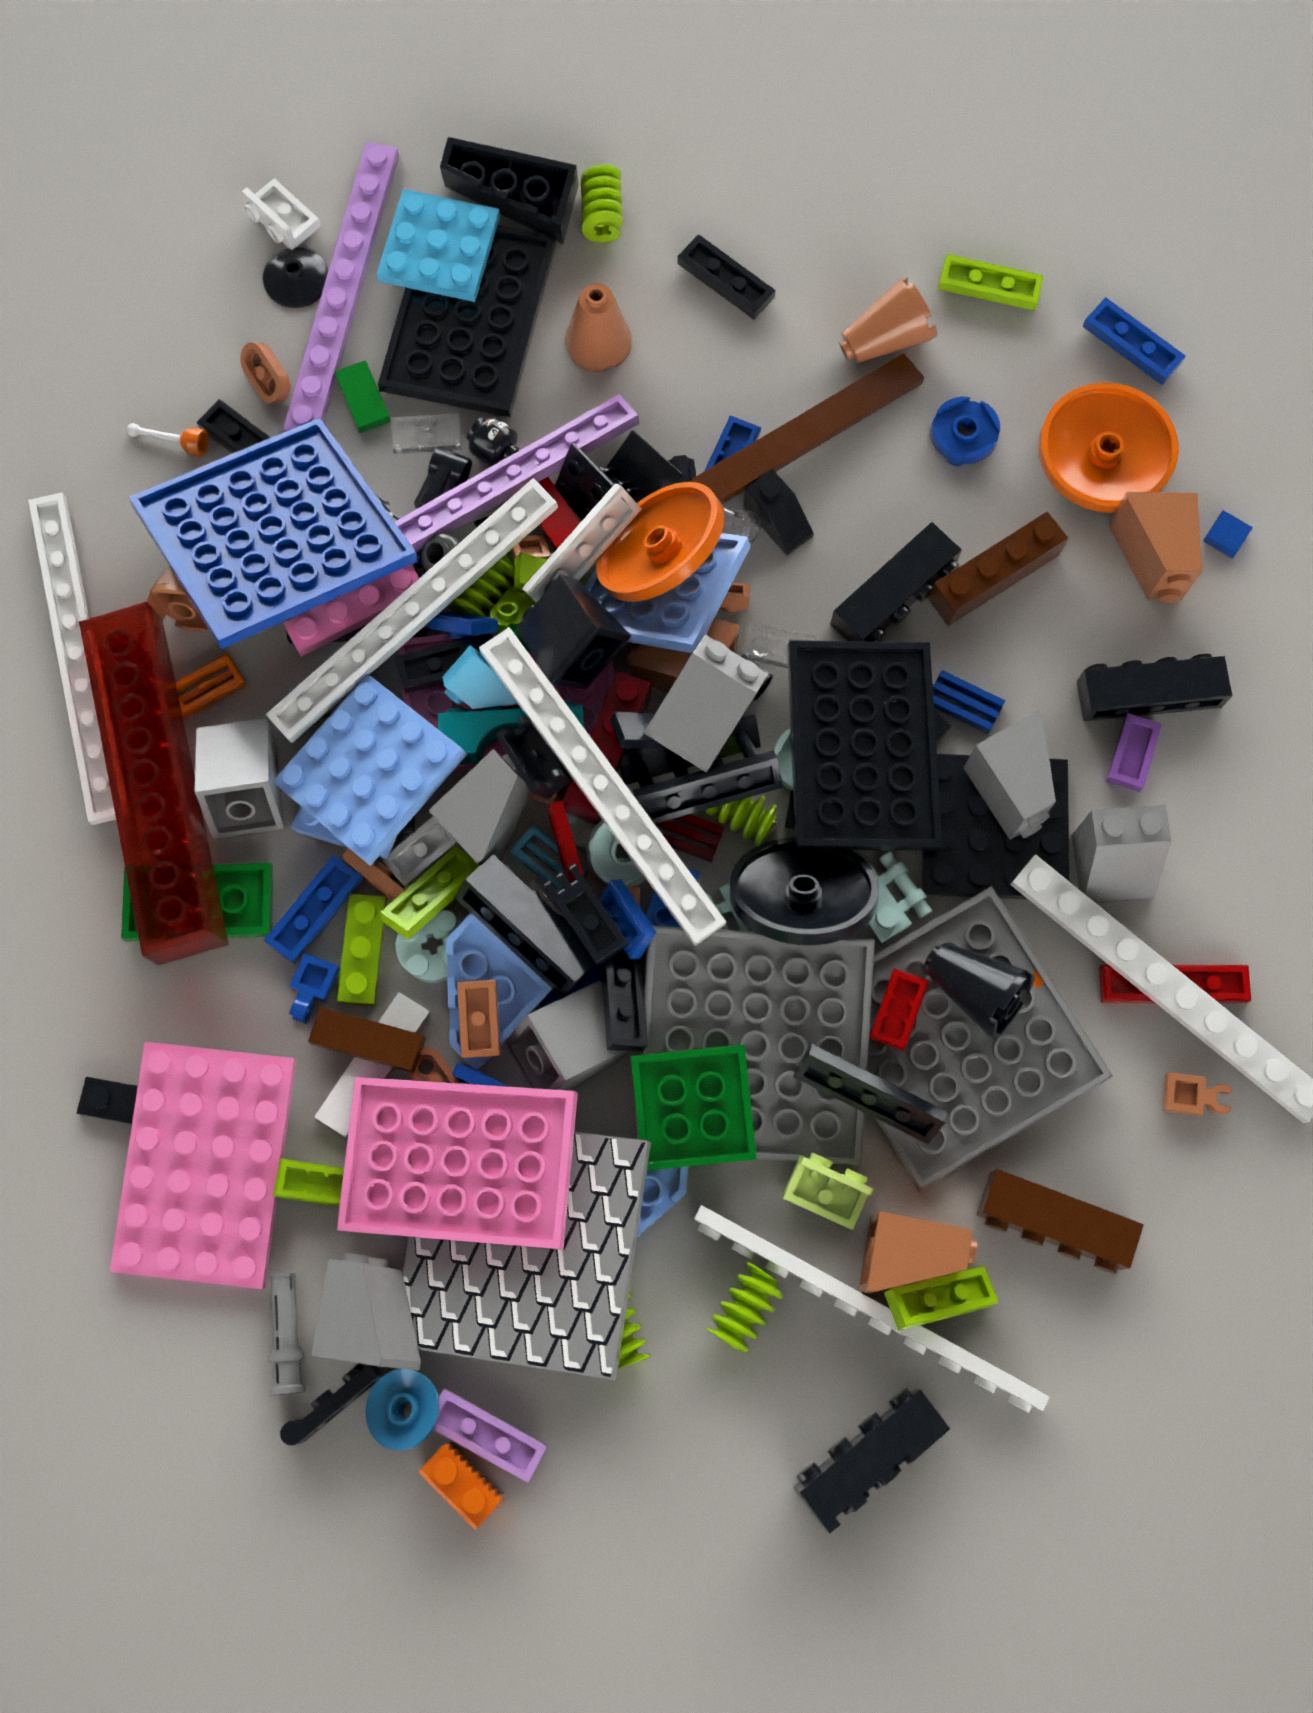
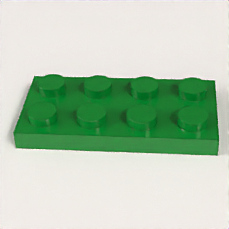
[121,863,273,942]

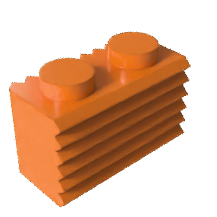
[418,1443,504,1530]

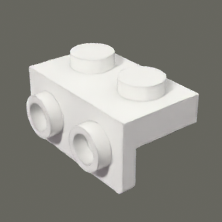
[241,178,321,251]

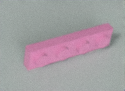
[283,564,419,657]

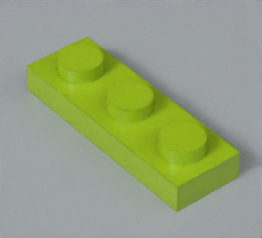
[938,254,1044,311]
[380,846,481,940]
[337,894,388,1007]
[884,1266,999,1331]

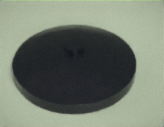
[729,837,879,945]

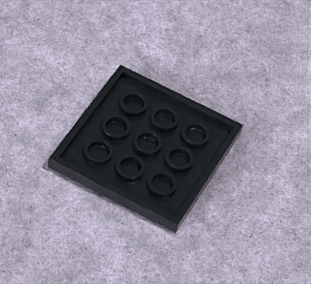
[922,754,1069,900]

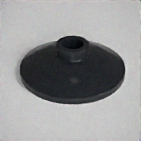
[263,248,329,308]

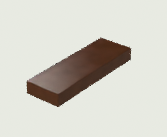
[308,1007,426,1073]

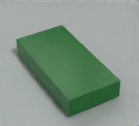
[334,360,391,433]

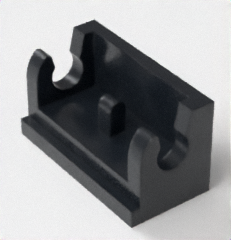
[495,716,573,799]

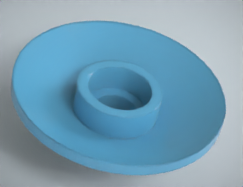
[365,1369,439,1451]

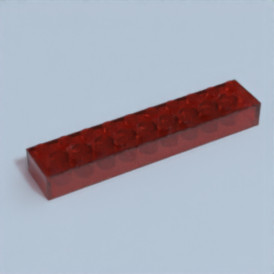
[79,601,229,966]

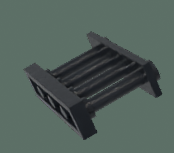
[620,714,783,824]

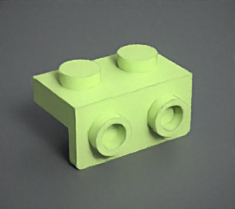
[782,1153,874,1230]

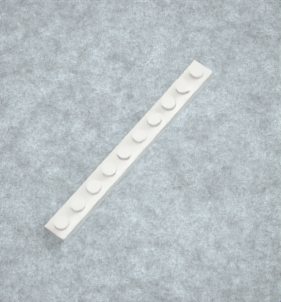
[266,478,558,743]
[28,492,128,825]
[479,627,726,946]
[1010,854,1313,1123]
[694,1205,1050,1413]

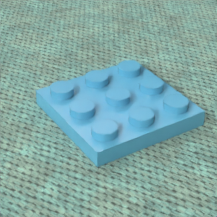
[376,189,500,302]

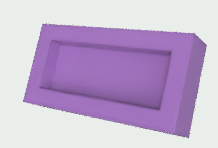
[1106,713,1162,792]

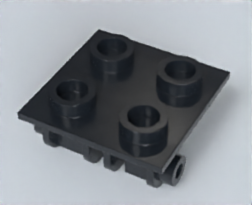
[598,430,683,503]
[555,442,614,520]

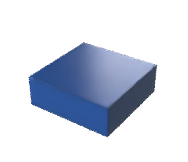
[1203,510,1253,559]

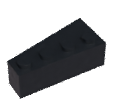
[440,137,579,244]
[794,1387,950,1534]

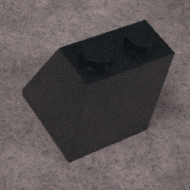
[516,574,631,689]

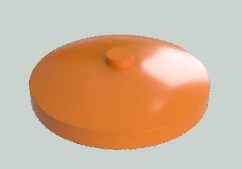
[1038,382,1179,513]
[596,482,725,602]

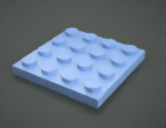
[585,533,751,653]
[275,674,467,866]

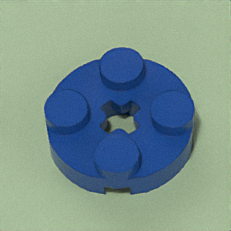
[930,396,1000,466]

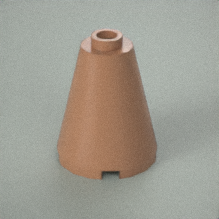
[839,276,937,363]
[565,283,632,372]
[147,566,209,631]

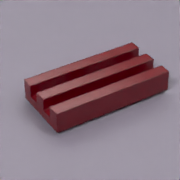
[655,814,725,863]

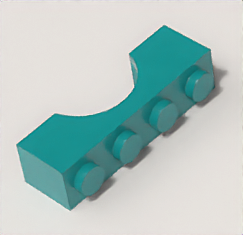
[438,702,585,765]

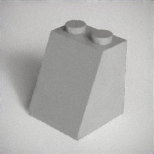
[644,634,768,772]
[964,710,1056,840]
[195,718,285,839]
[429,749,531,865]
[1072,805,1171,903]
[505,980,631,1091]
[311,1253,421,1370]

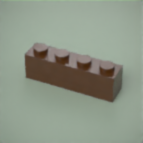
[928,511,1068,626]
[976,1169,1144,1274]

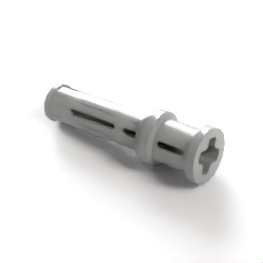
[268,1273,305,1396]

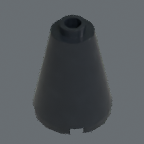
[925,943,1035,1039]

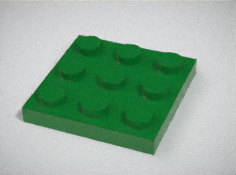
[631,1044,757,1171]

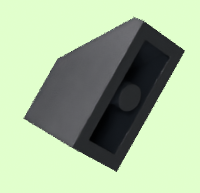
[743,469,814,556]

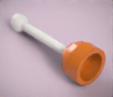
[127,423,209,457]

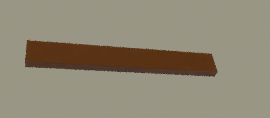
[690,353,925,504]

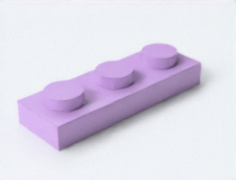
[433,1388,548,1483]

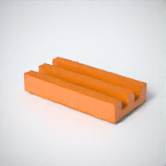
[166,653,247,719]

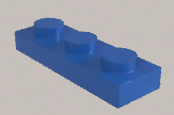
[1082,297,1186,385]
[263,855,363,965]

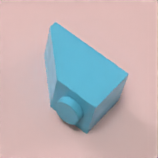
[442,645,518,709]

